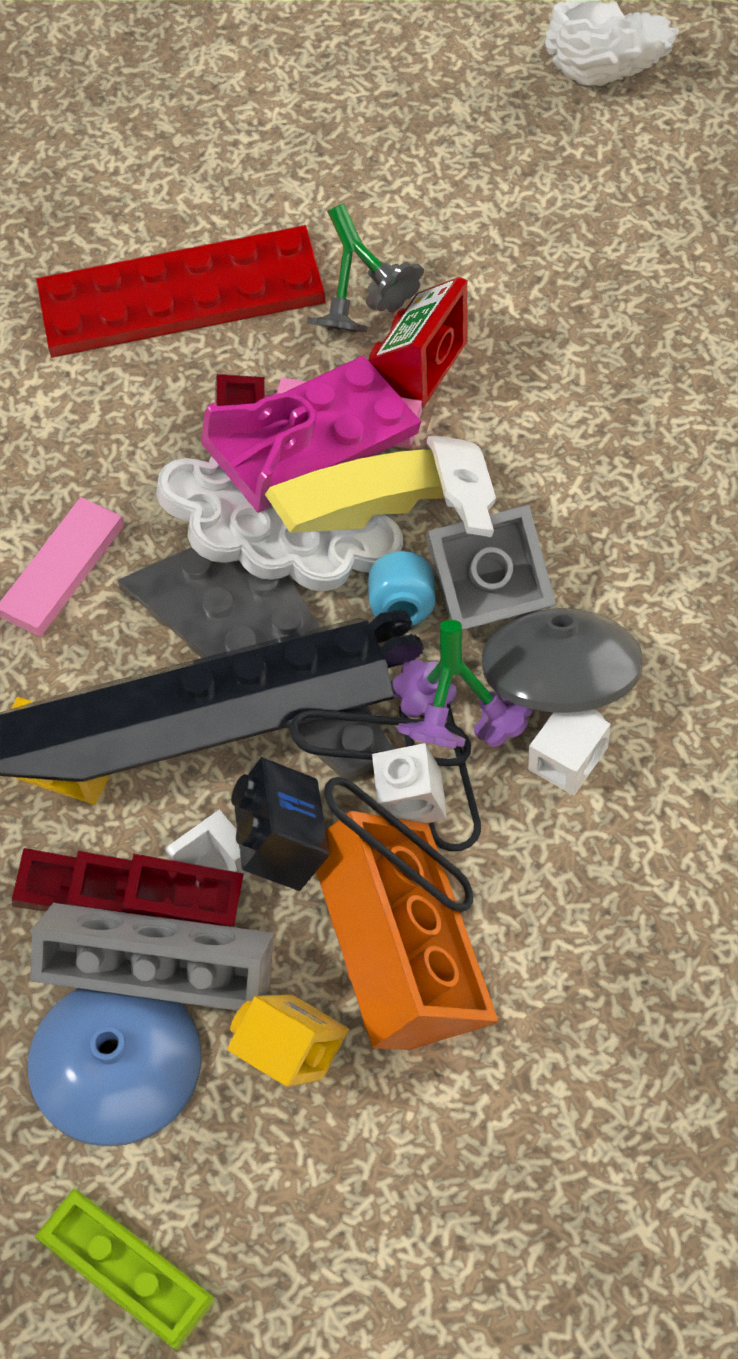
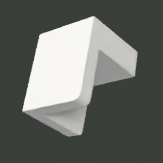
[166,809,251,880]

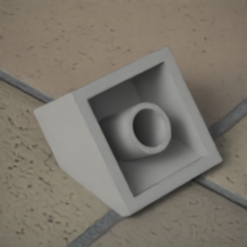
[425,505,556,630]

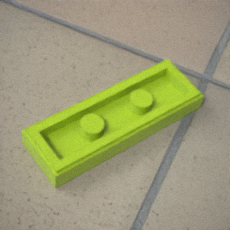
[34,1188,215,1352]

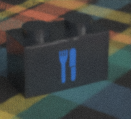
[231,757,330,892]

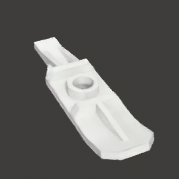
[426,436,496,537]

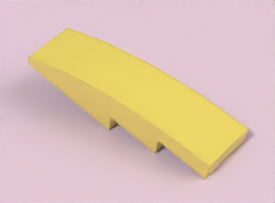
[265,449,445,533]

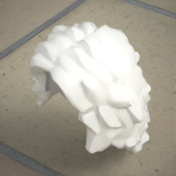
[545,0,679,86]

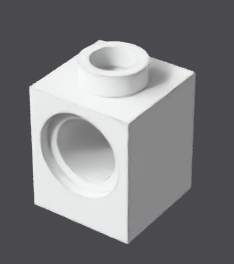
[528,709,611,796]
[372,743,447,823]

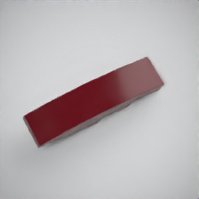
[12,848,244,927]

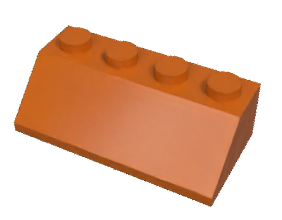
[316,811,498,1050]

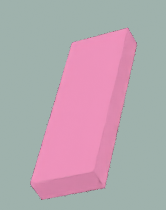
[0,497,124,637]

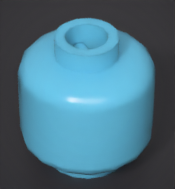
[368,551,436,626]

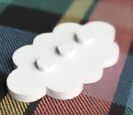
[156,456,403,591]

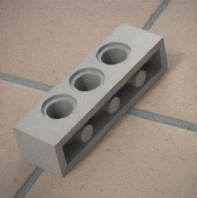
[30,903,274,1011]

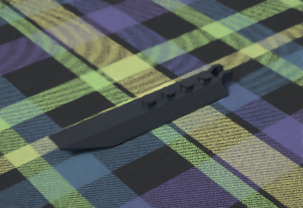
[0,609,424,782]

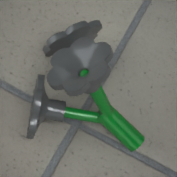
[307,203,424,333]

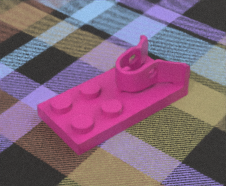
[201,355,421,513]

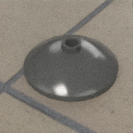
[482,608,643,713]

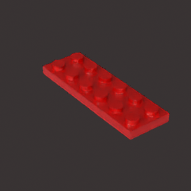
[36,225,326,358]

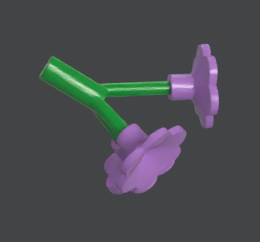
[391,619,534,748]

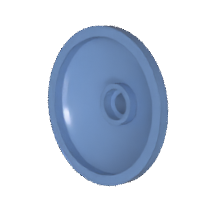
[28,988,202,1146]

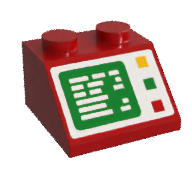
[368,277,468,409]

